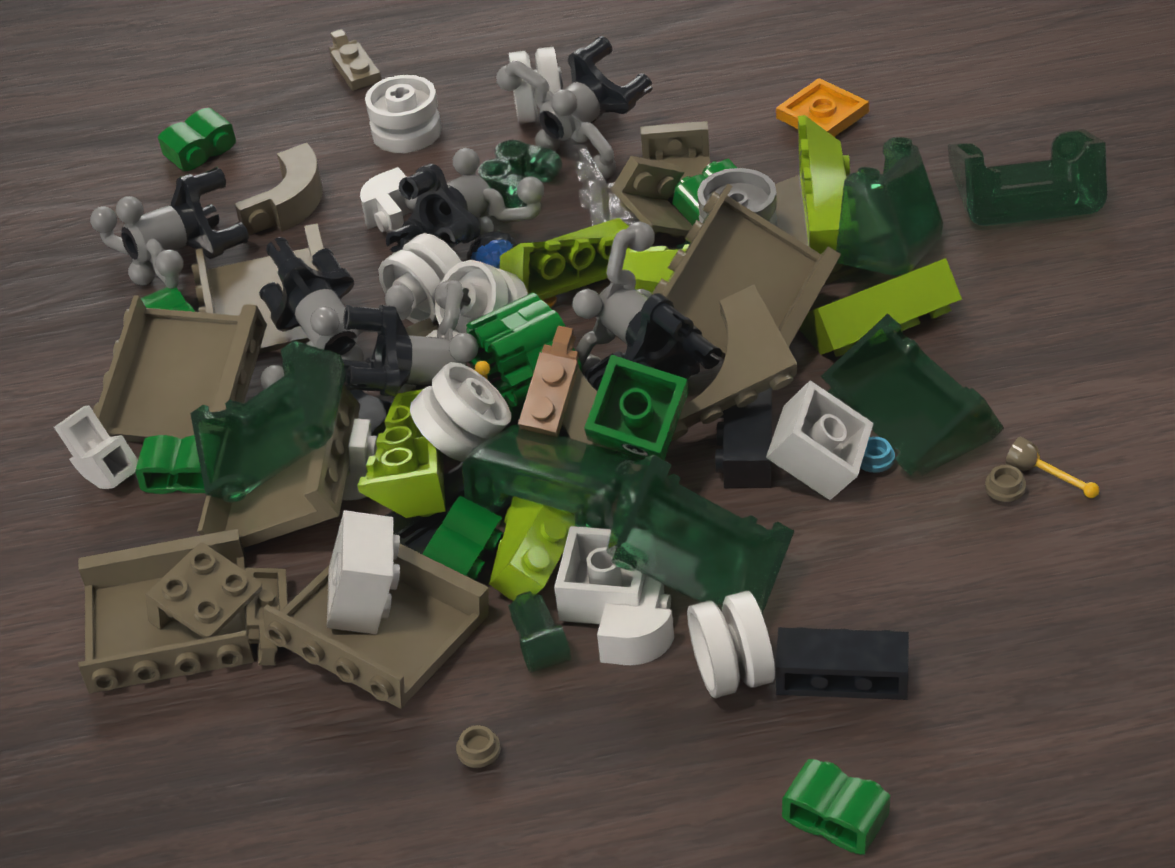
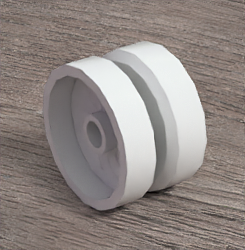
[509,47,563,124]
[365,75,442,153]
[378,233,461,324]
[435,260,528,337]
[410,362,511,462]
[687,591,775,698]

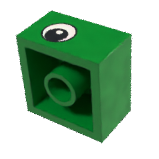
[584,355,688,465]

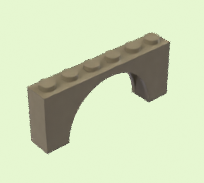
[562,284,797,473]

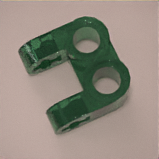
[478,140,563,209]

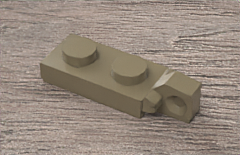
[329,29,382,91]
[245,568,288,666]

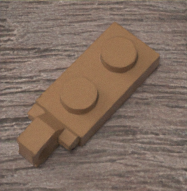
[518,326,579,437]

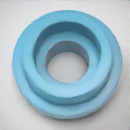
[860,437,895,473]

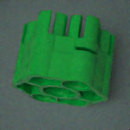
[466,292,582,423]

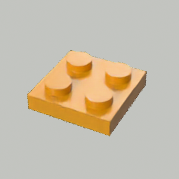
[776,78,869,137]

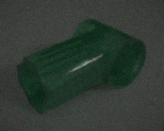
[508,591,571,673]

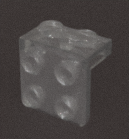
[575,148,640,226]

